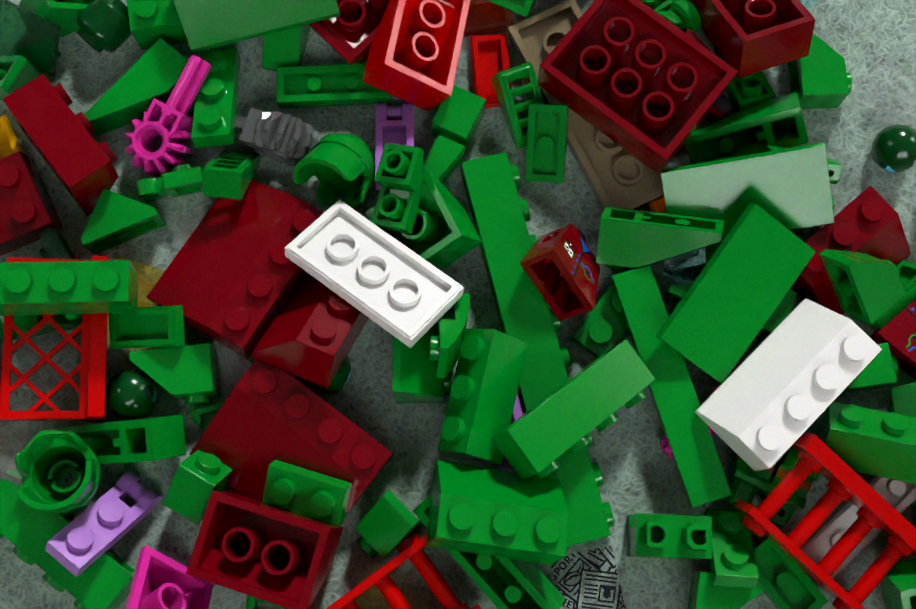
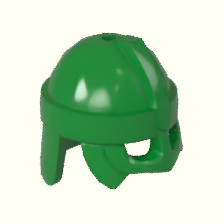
[292,134,375,210]
[15,430,101,513]

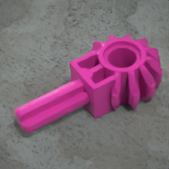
[124,55,211,176]

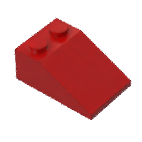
[362,0,471,111]

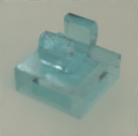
[660,247,706,284]

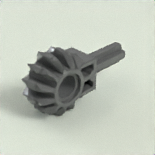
[234,108,319,166]

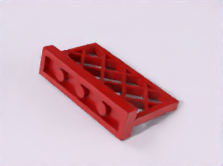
[0,256,109,422]

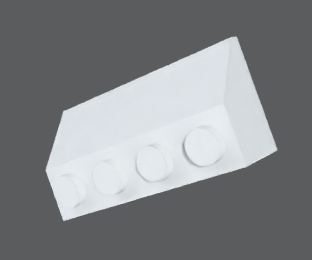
[695,298,882,471]

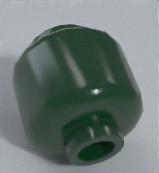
[77,0,132,53]

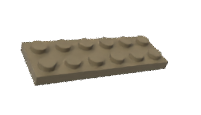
[507,0,670,211]

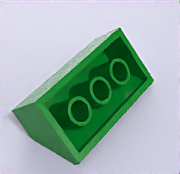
[173,0,341,53]

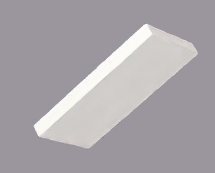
[284,199,464,348]

